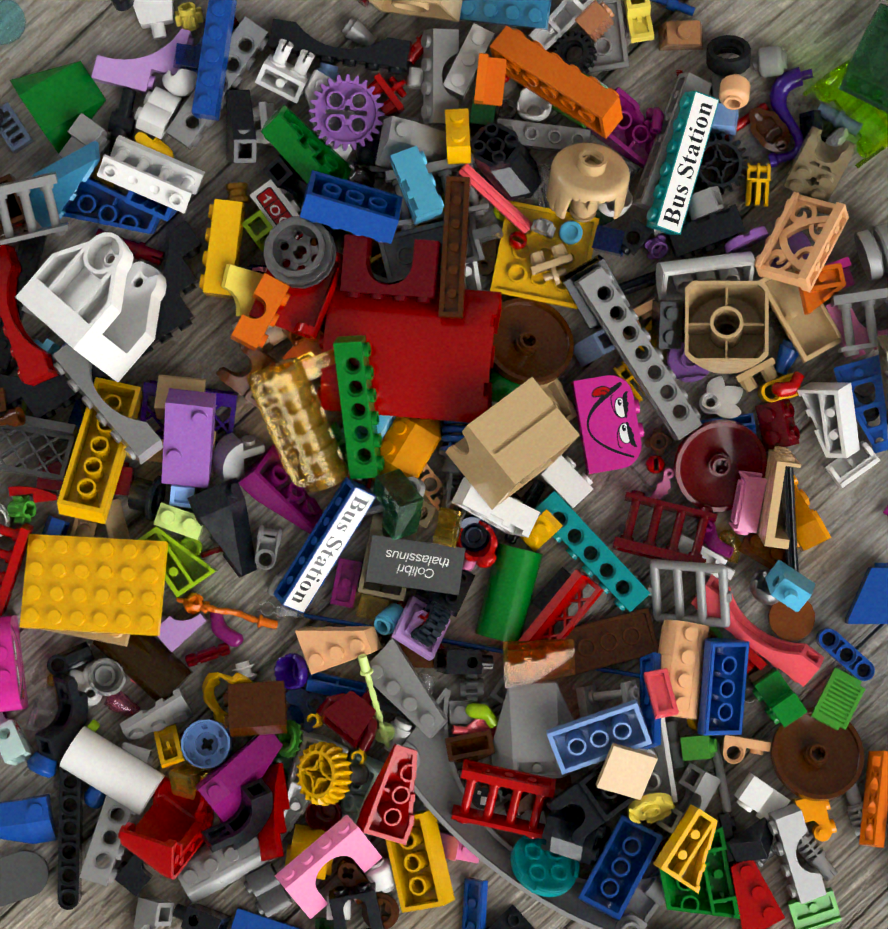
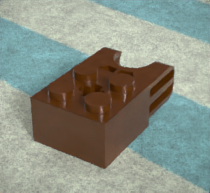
[216,343,310,424]

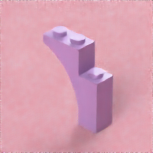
[91,29,195,94]

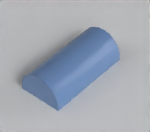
[546,699,652,775]

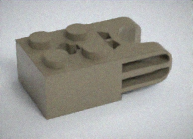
[784,126,856,202]
[357,513,418,601]

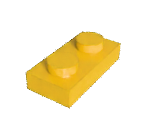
[519,509,563,552]

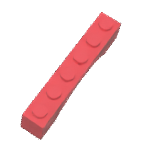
[691,574,825,687]

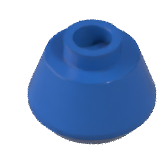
[26,751,57,778]

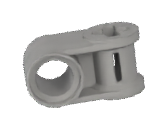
[255,524,283,570]

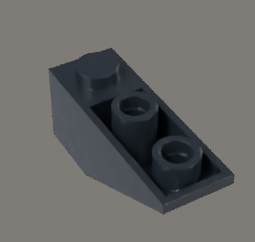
[226,89,256,163]

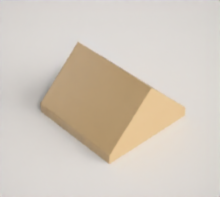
[154,375,206,419]

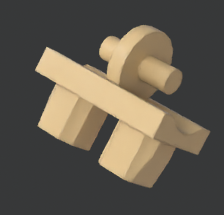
[530,243,573,285]
[733,357,777,393]

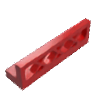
[518,569,604,662]

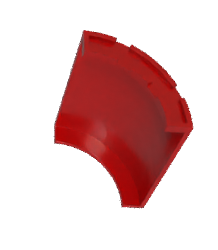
[317,279,502,423]

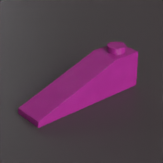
[586,87,656,169]
[238,444,323,534]
[195,734,283,822]

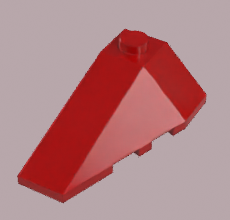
[356,744,417,845]

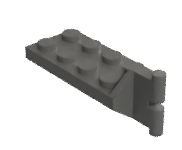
[378,213,504,284]

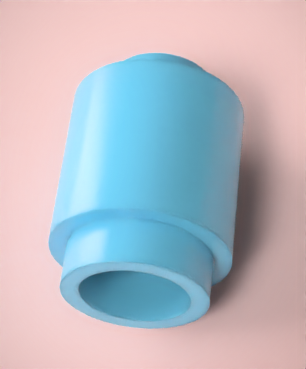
[374,603,404,635]

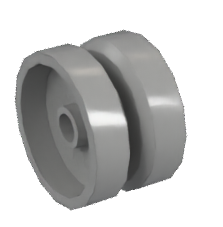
[854,223,888,281]

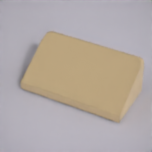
[105,499,130,539]

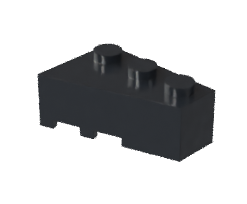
[666,204,746,259]

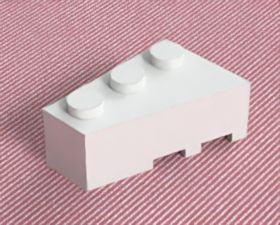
[797,382,860,458]
[452,477,540,538]

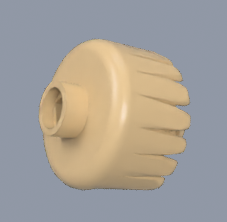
[546,142,630,223]

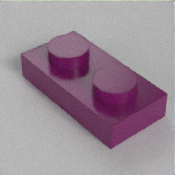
[330,558,362,608]

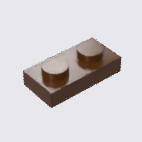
[738,532,785,570]

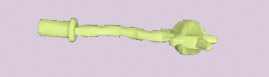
[357,654,395,749]

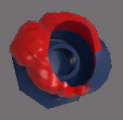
[453,515,498,568]

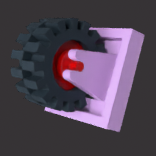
[391,596,451,661]

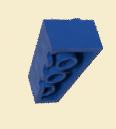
[63,177,161,234]

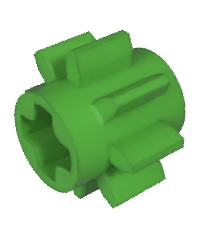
[7,495,36,524]

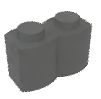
[244,862,293,918]

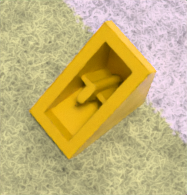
[154,724,186,768]

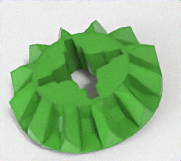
[276,720,304,758]

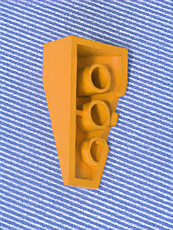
[794,475,832,551]

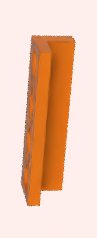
[859,751,888,848]

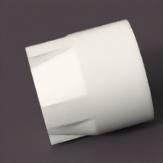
[407,67,423,90]

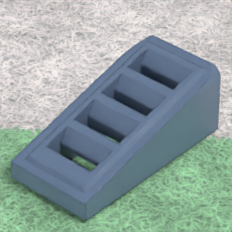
[0,102,34,154]

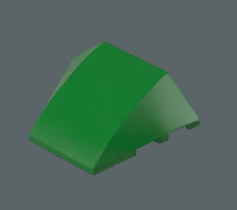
[10,61,106,154]
[659,826,740,919]

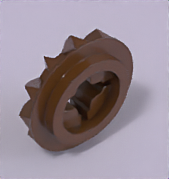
[362,893,399,929]

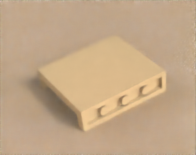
[757,446,801,549]

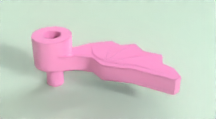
[650,467,674,499]

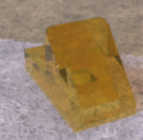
[169,764,208,800]

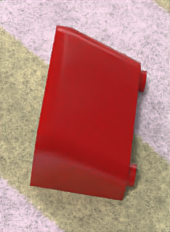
[118,777,214,880]

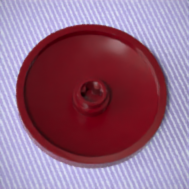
[674,419,767,512]

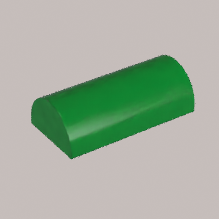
[475,543,543,645]

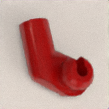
[772,371,805,397]

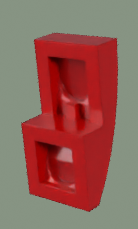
[8,486,59,503]

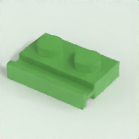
[787,887,842,929]

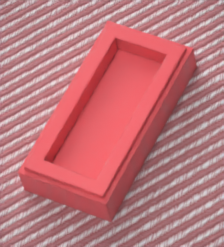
[643,668,679,719]

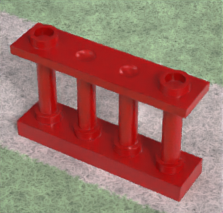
[0,523,34,617]
[451,759,556,839]

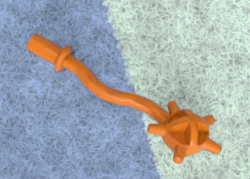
[176,593,278,629]

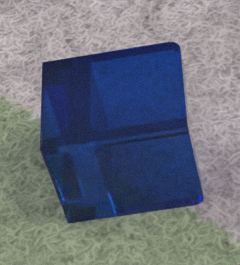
[173,43,202,71]
[592,225,625,257]

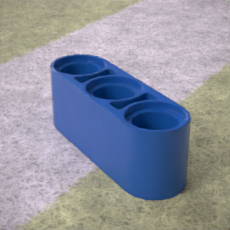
[816,628,875,681]

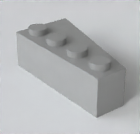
[364,638,448,738]

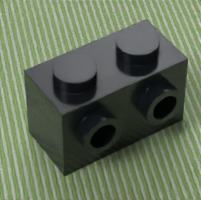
[651,300,685,349]

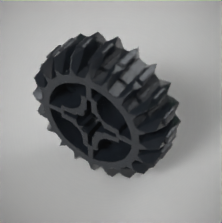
[695,132,749,195]

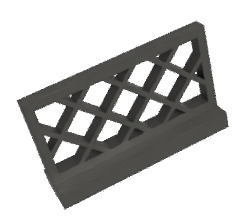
[0,412,79,482]

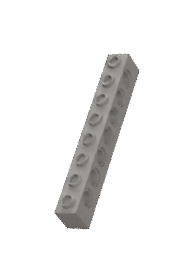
[574,267,702,440]

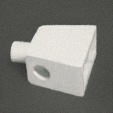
[133,0,175,40]

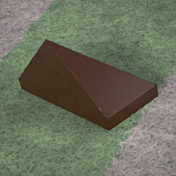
[445,730,495,763]

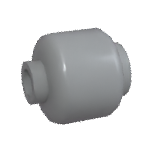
[753,46,788,78]

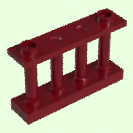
[612,490,718,563]

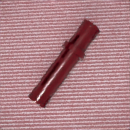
[96,228,165,266]

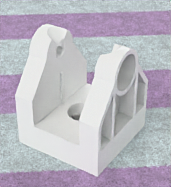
[15,232,167,382]

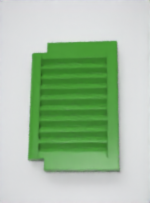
[811,667,865,731]

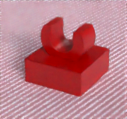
[747,647,767,674]

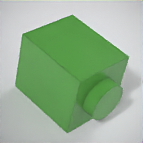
[680,734,718,761]

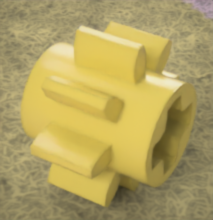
[174,2,203,31]

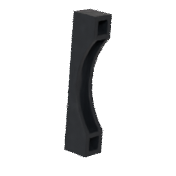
[268,18,413,75]

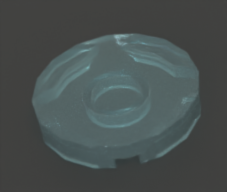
[0,0,26,45]

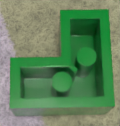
[751,667,808,728]

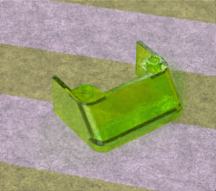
[802,57,888,168]

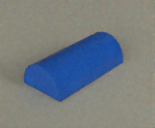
[697,638,749,736]
[578,815,664,921]

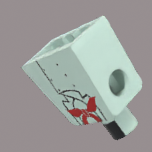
[0,712,35,766]

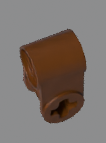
[337,858,370,905]

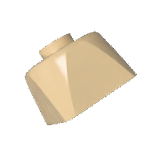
[685,281,769,374]

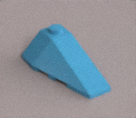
[29,141,100,228]

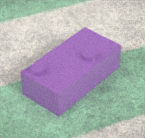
[161,388,217,488]

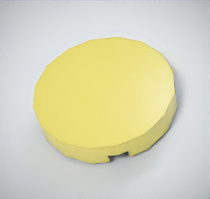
[627,793,675,824]

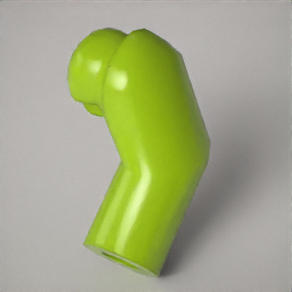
[465,703,498,728]

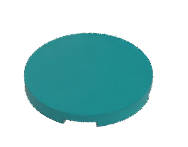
[510,835,579,897]

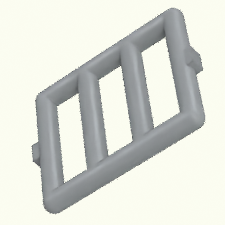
[648,559,732,628]

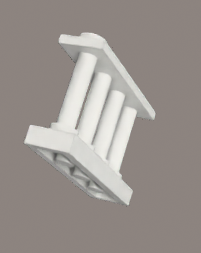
[97,135,205,213]

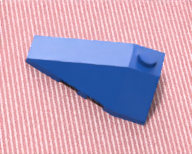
[0,794,57,844]

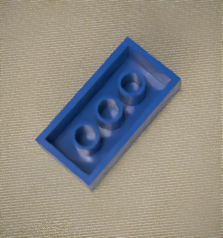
[300,170,403,244]

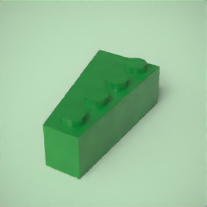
[261,104,352,184]

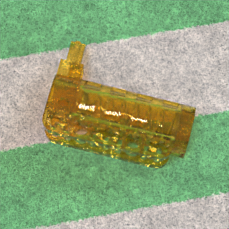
[248,349,349,492]

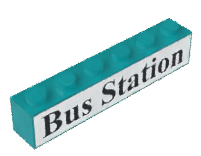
[646,91,719,235]

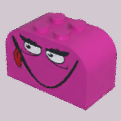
[571,375,644,475]
[0,615,29,712]

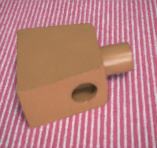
[658,20,703,51]

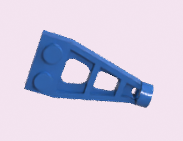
[833,355,888,453]

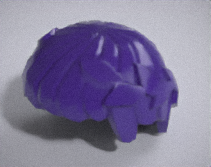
[274,653,308,690]

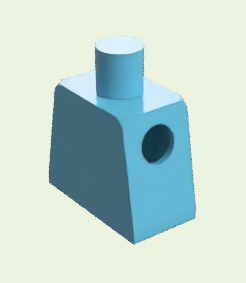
[765,560,815,612]

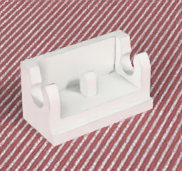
[824,440,880,488]

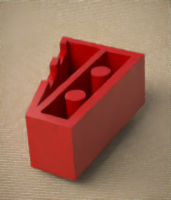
[729,860,785,929]

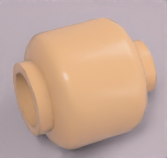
[719,74,751,110]

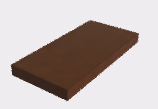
[558,607,659,677]

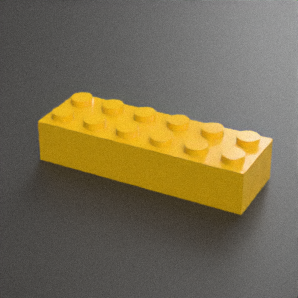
[57,377,143,524]

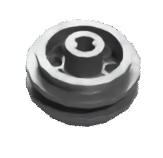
[263,216,336,289]

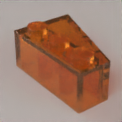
[503,639,575,688]

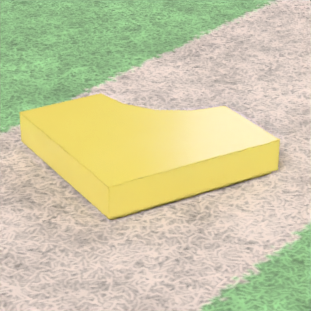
[221,264,264,319]

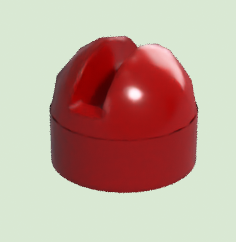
[508,231,527,250]
[646,455,665,474]

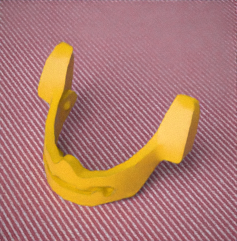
[202,672,253,723]

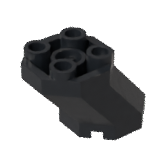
[470,123,541,202]
[541,807,610,866]

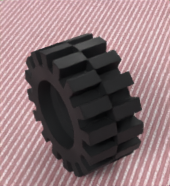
[552,31,597,74]

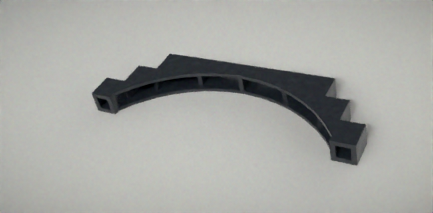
[0,221,203,420]

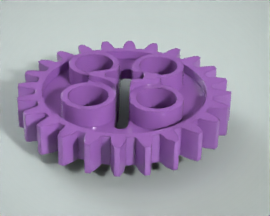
[308,74,385,151]

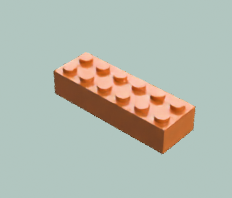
[490,26,623,139]

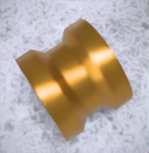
[225,182,250,203]

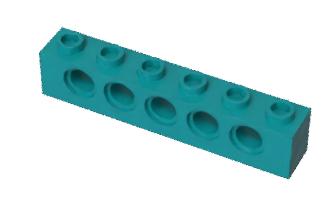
[535,490,651,612]

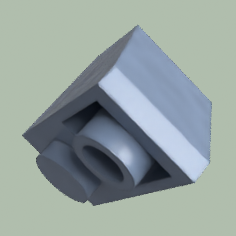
[573,329,616,368]

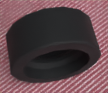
[706,35,751,76]

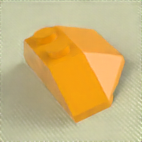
[372,416,441,485]

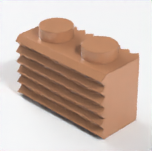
[575,0,615,42]

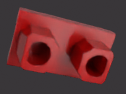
[367,73,407,116]

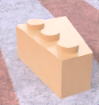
[295,626,382,675]

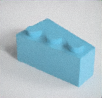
[389,146,444,225]

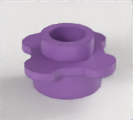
[644,234,669,259]

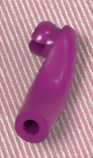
[704,520,734,558]
[210,612,244,647]

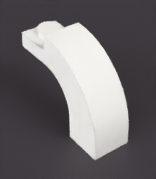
[528,0,597,51]

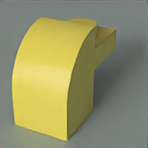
[624,0,654,43]

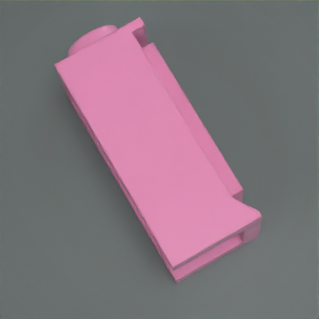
[728,471,767,535]

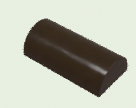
[93,635,193,702]

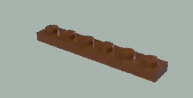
[439,176,471,319]

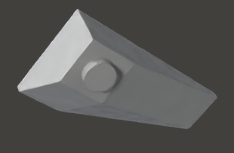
[375,116,471,169]

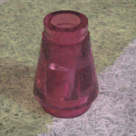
[104,691,141,717]

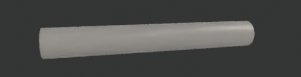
[713,742,732,813]

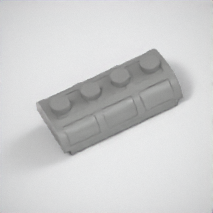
[177,834,275,903]

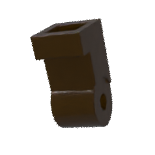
[477,239,497,276]

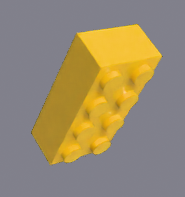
[199,199,246,299]
[385,809,455,913]

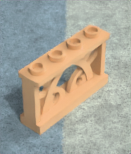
[755,191,849,292]

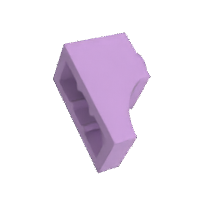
[157,613,208,652]

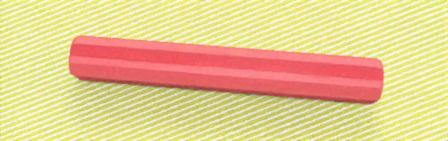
[459,164,532,233]

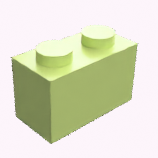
[153,502,205,540]

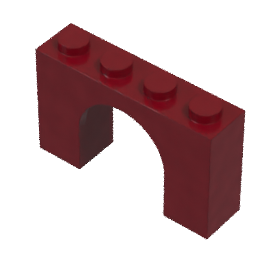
[340,234,442,303]

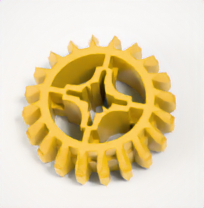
[295,742,353,806]

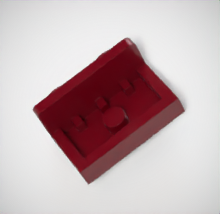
[755,399,800,452]

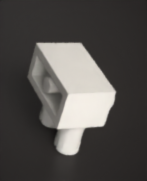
[255,39,315,104]

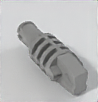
[845,783,863,836]
[797,832,838,881]

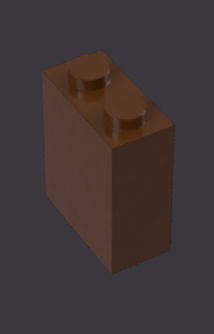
[224,681,287,737]

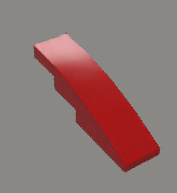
[258,763,290,861]

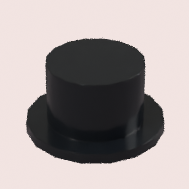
[128,475,166,521]

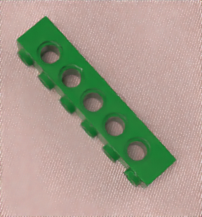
[333,335,385,479]

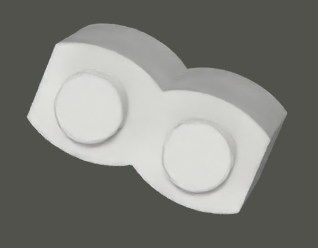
[134,86,182,139]

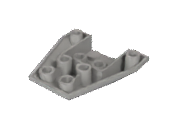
[491,681,581,778]

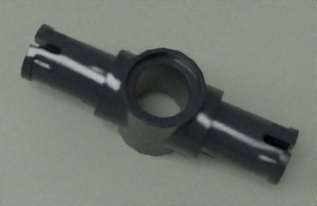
[108,88,136,156]

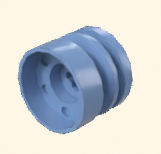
[181,719,233,769]

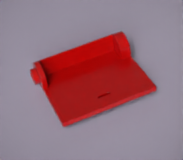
[249,243,343,340]

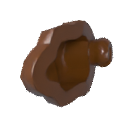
[749,107,790,152]

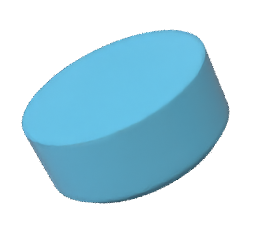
[559,221,583,245]

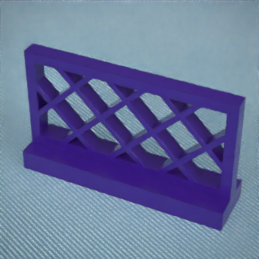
[140,379,239,445]

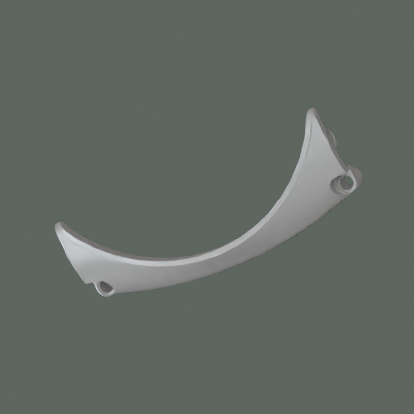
[402,688,665,929]

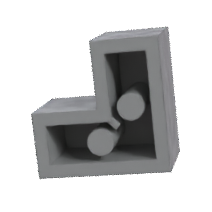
[58,113,112,158]

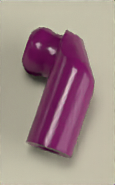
[646,107,664,134]

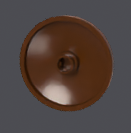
[493,298,574,385]
[771,707,864,801]

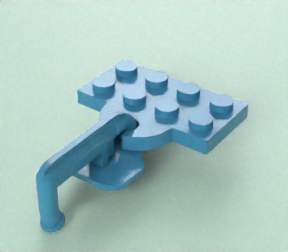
[459,0,552,30]

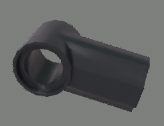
[47,641,95,675]

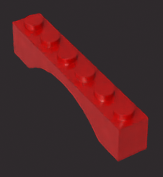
[0,244,58,386]

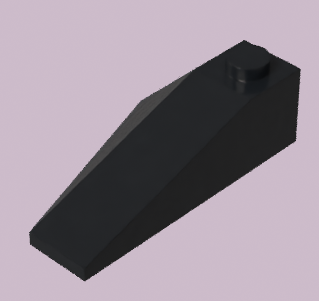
[187,478,257,578]

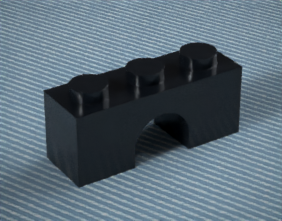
[115,851,153,896]

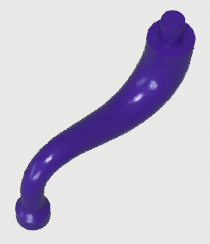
[768,67,814,168]

